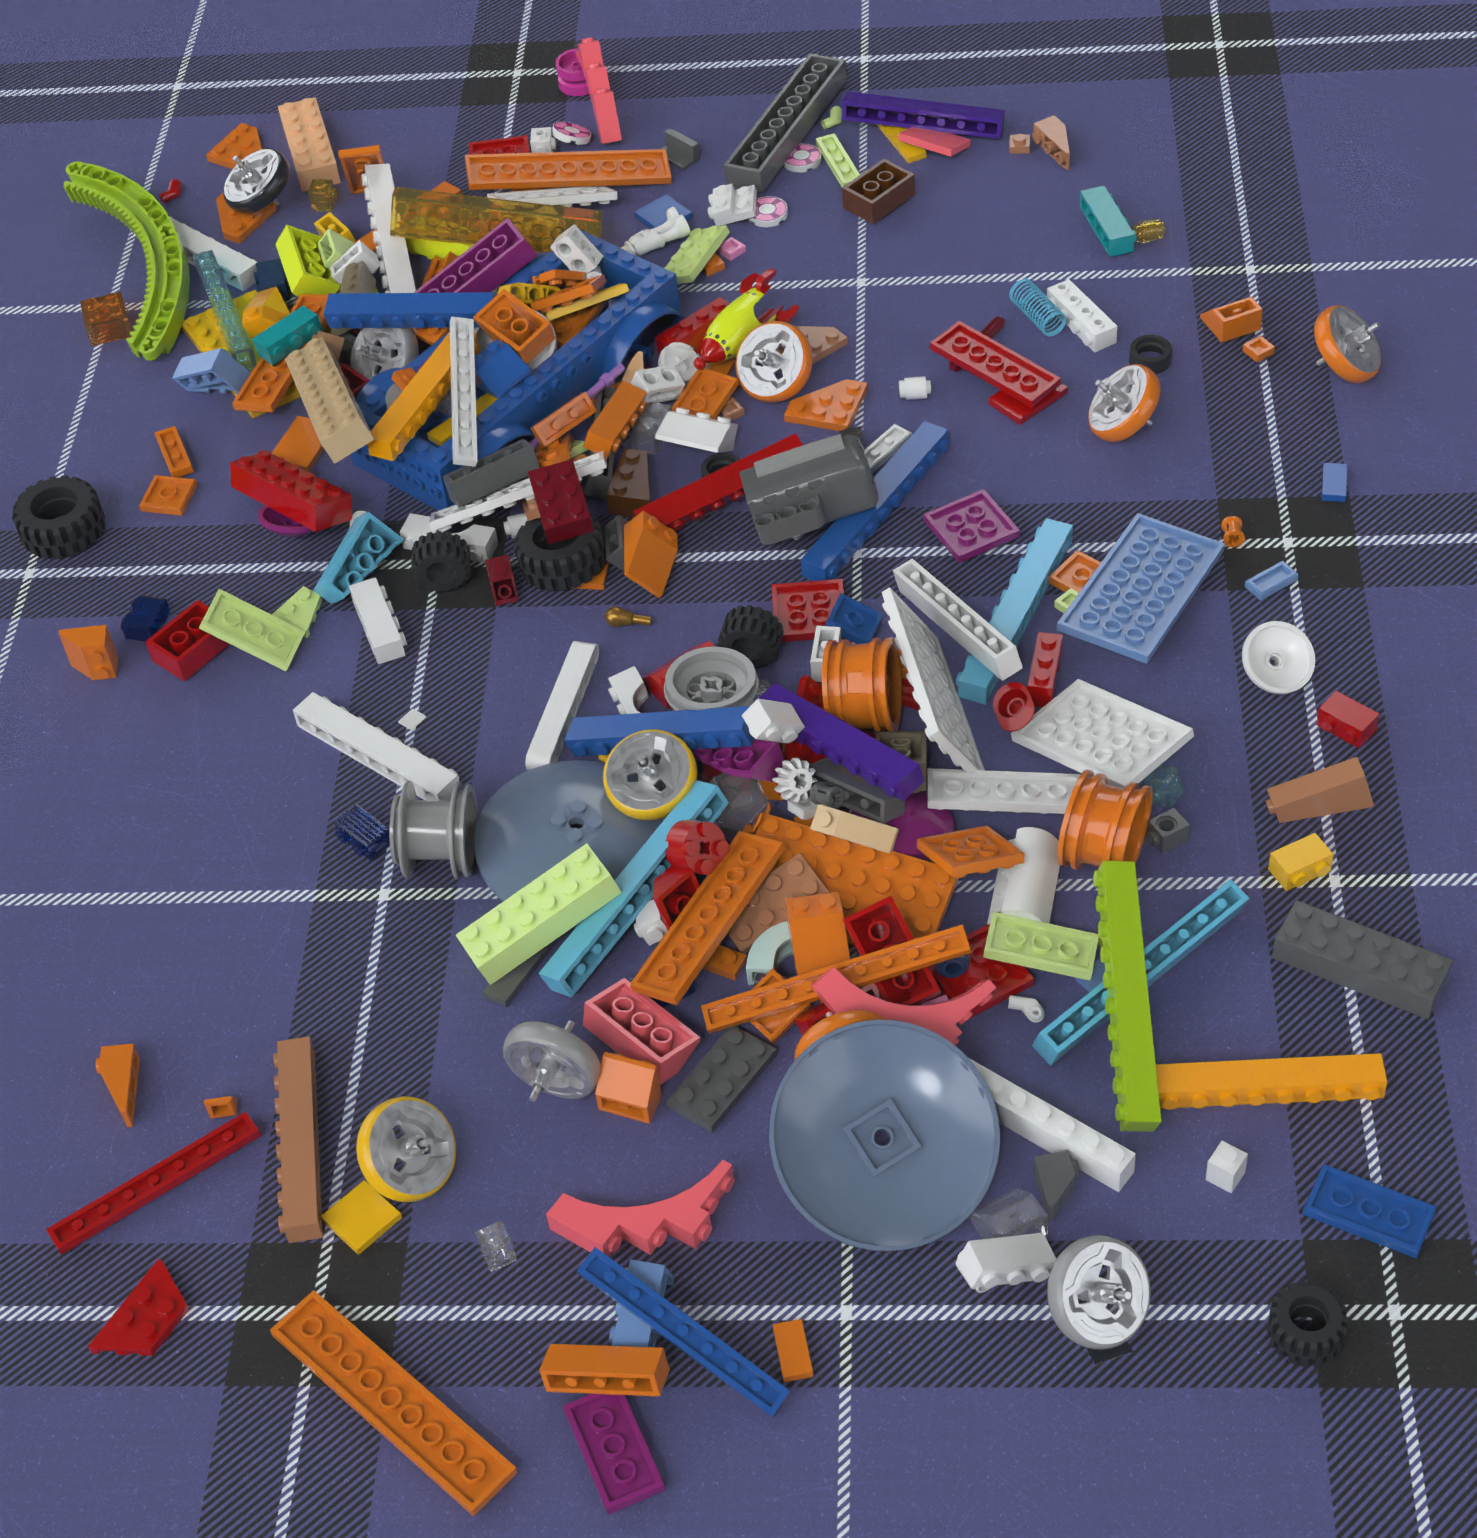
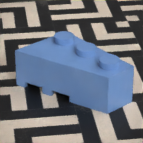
[172,348,251,394]
[609,1259,675,1347]

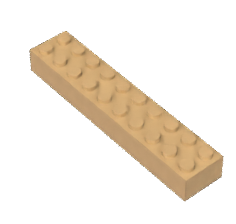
[285,337,374,464]

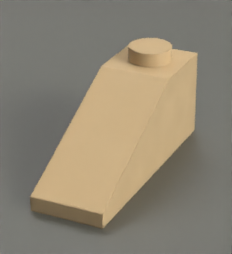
[810,804,899,854]

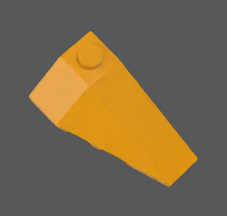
[242,286,290,343]

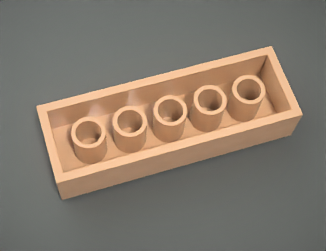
[278,97,341,192]

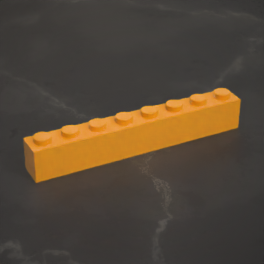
[367,332,480,461]
[1156,1053,1387,1110]

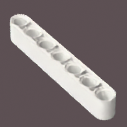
[525,641,599,770]

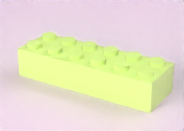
[456,843,622,985]

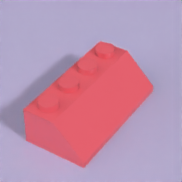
[583,978,700,1085]

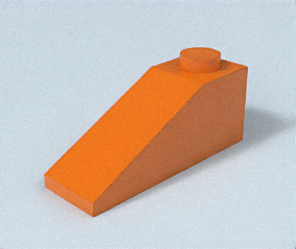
[96,1043,140,1127]

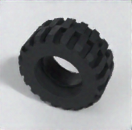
[12,475,106,559]
[514,513,606,592]

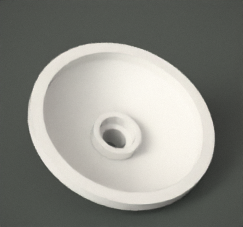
[1242,621,1315,694]

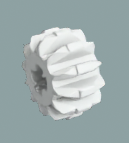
[772,758,818,803]

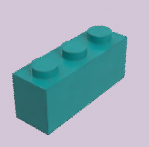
[252,306,324,365]

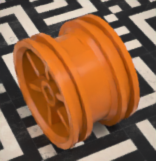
[1057,769,1153,871]

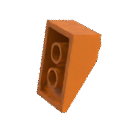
[473,289,555,365]
[624,511,678,598]
[785,892,850,976]

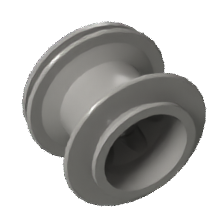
[664,647,759,711]
[389,781,478,880]

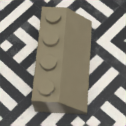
[331,260,376,336]

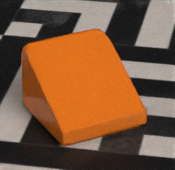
[204,1096,238,1119]

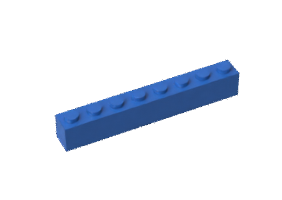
[323,292,496,329]
[564,706,754,757]

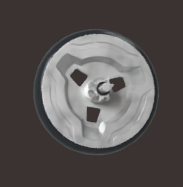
[223,148,290,214]

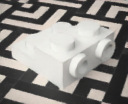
[708,184,757,227]

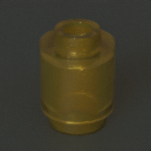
[1132,218,1165,243]

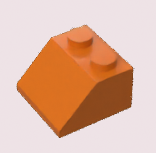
[59,625,118,680]

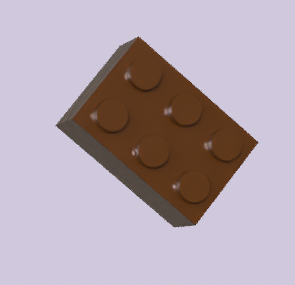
[842,159,915,224]

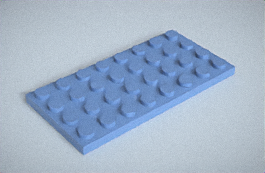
[1057,513,1225,664]

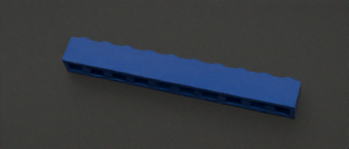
[801,421,950,581]

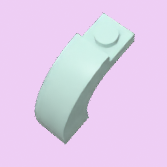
[746,921,793,985]

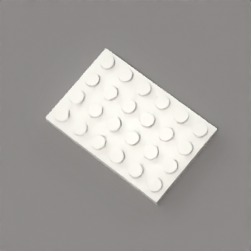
[1011,679,1194,789]

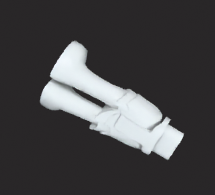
[621,207,690,256]

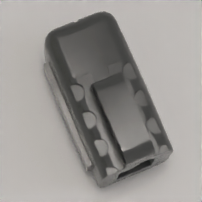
[739,434,879,545]

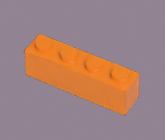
[583,381,647,459]
[539,1344,670,1396]

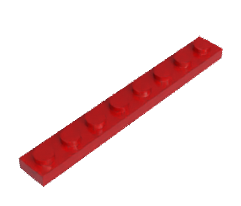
[46,1112,261,1255]

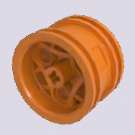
[822,637,903,732]

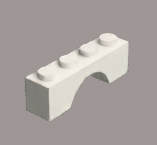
[400,513,498,563]
[608,666,649,715]

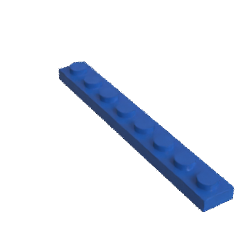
[577,1247,790,1418]

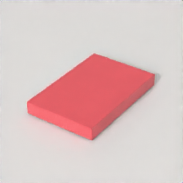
[898,127,971,157]

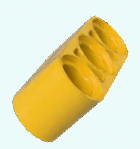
[498,283,560,307]

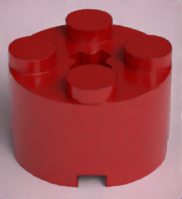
[665,820,729,875]

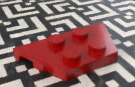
[88,1259,189,1356]

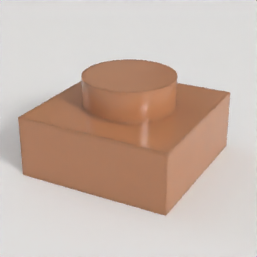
[1009,134,1030,154]

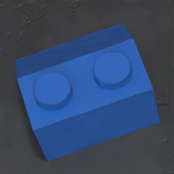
[475,339,532,399]

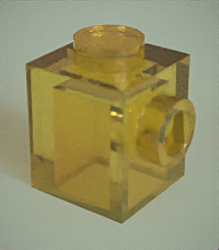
[308,179,337,212]

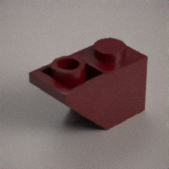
[485,555,519,606]

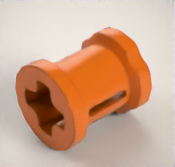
[1221,516,1245,547]

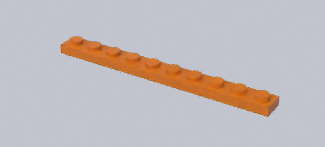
[701,924,972,1034]

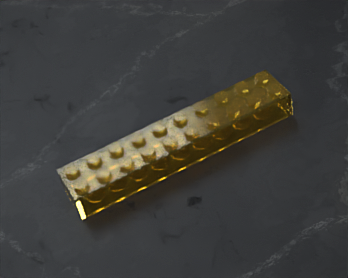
[390,187,603,252]

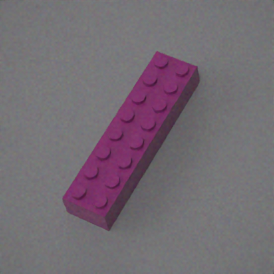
[394,218,537,353]

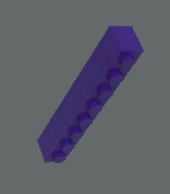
[841,91,1005,139]
[754,683,925,801]

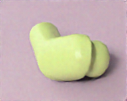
[821,106,842,130]

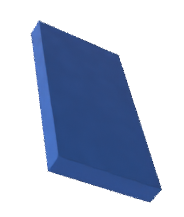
[1303,1164,1437,1259]

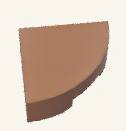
[722,397,745,421]

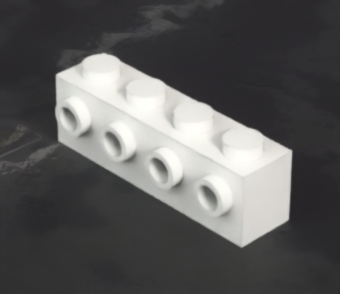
[1046,279,1117,352]
[349,577,407,664]

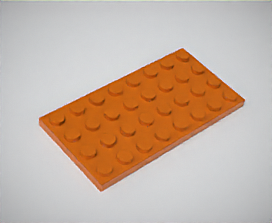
[755,813,959,949]

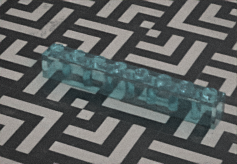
[192,250,257,370]

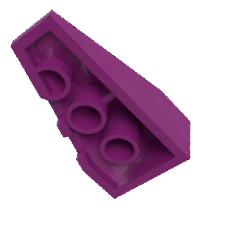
[691,740,784,782]

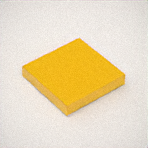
[321,1180,402,1255]

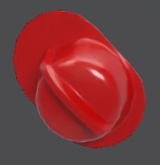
[993,682,1035,732]

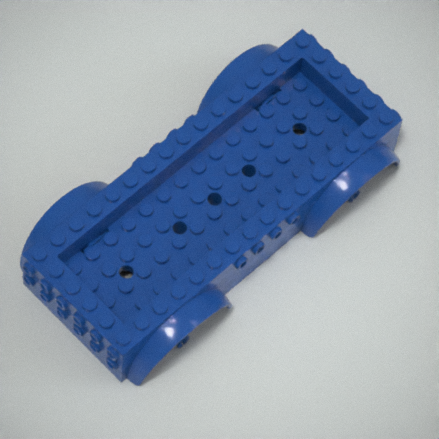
[350,229,684,511]

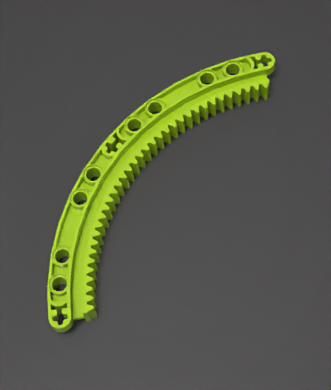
[64,162,190,361]

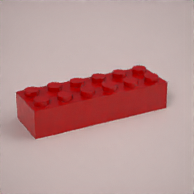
[230,450,352,532]

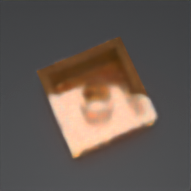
[80,292,132,346]

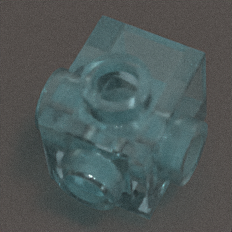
[1144,765,1184,808]

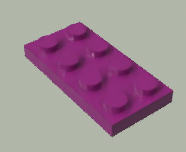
[563,1394,665,1515]

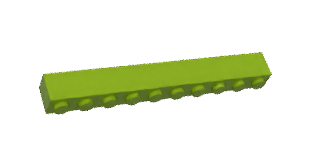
[1093,861,1161,1132]

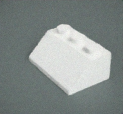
[655,407,738,453]

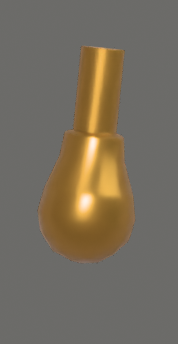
[605,606,651,627]

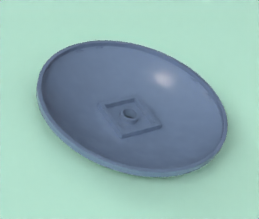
[474,760,666,925]
[769,1020,1000,1252]

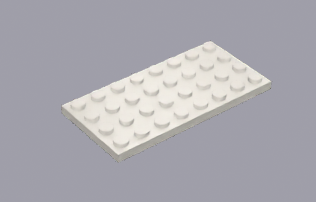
[882,587,985,771]

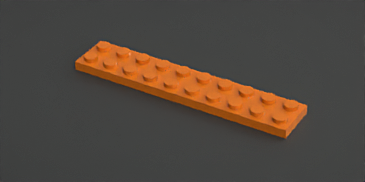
[465,149,672,190]
[270,1290,518,1517]

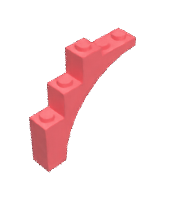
[575,37,622,144]
[810,967,996,1045]
[546,1160,735,1257]

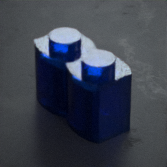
[120,595,170,642]

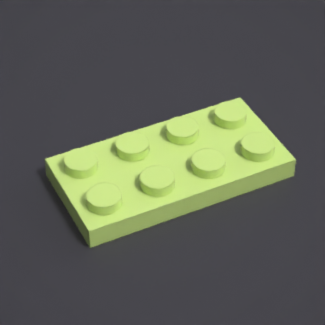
[664,225,730,284]
[199,589,305,671]
[983,912,1099,981]

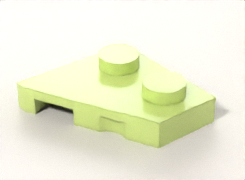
[272,586,322,638]

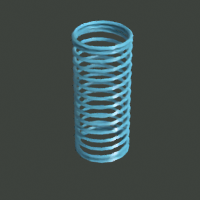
[1009,278,1067,337]

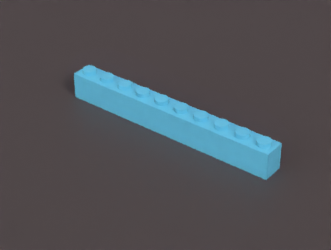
[956,518,1073,705]
[538,780,729,998]
[1032,879,1249,1066]

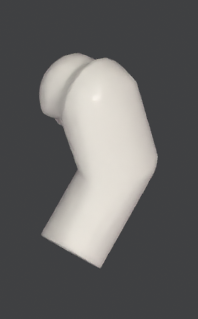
[1008,995,1045,1023]

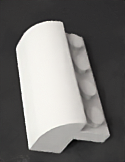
[987,827,1060,925]

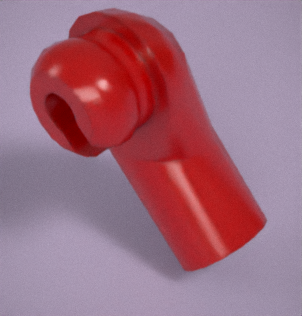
[159,179,182,203]

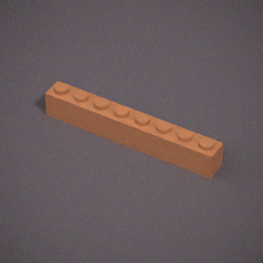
[273,1036,323,1243]

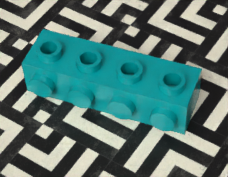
[1080,186,1137,257]

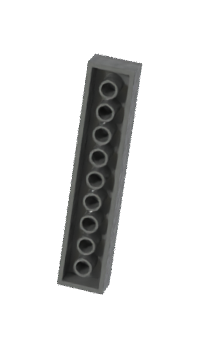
[723,53,847,193]

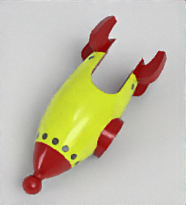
[693,268,799,370]

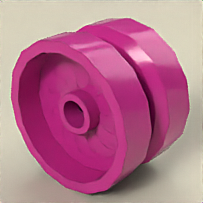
[556,49,589,96]

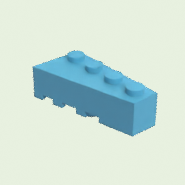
[313,512,404,604]

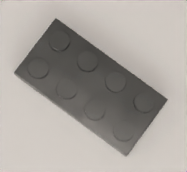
[666,1026,777,1133]

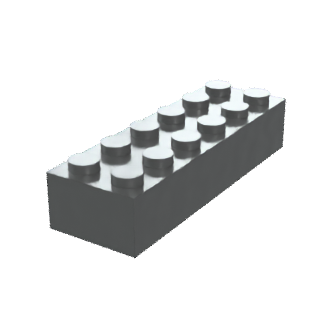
[1272,900,1453,1020]

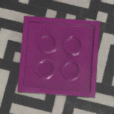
[923,489,1020,563]

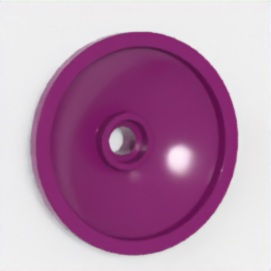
[258,505,314,538]

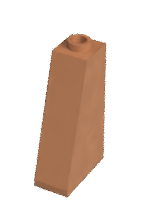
[1265,757,1374,823]

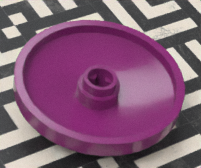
[851,791,954,860]

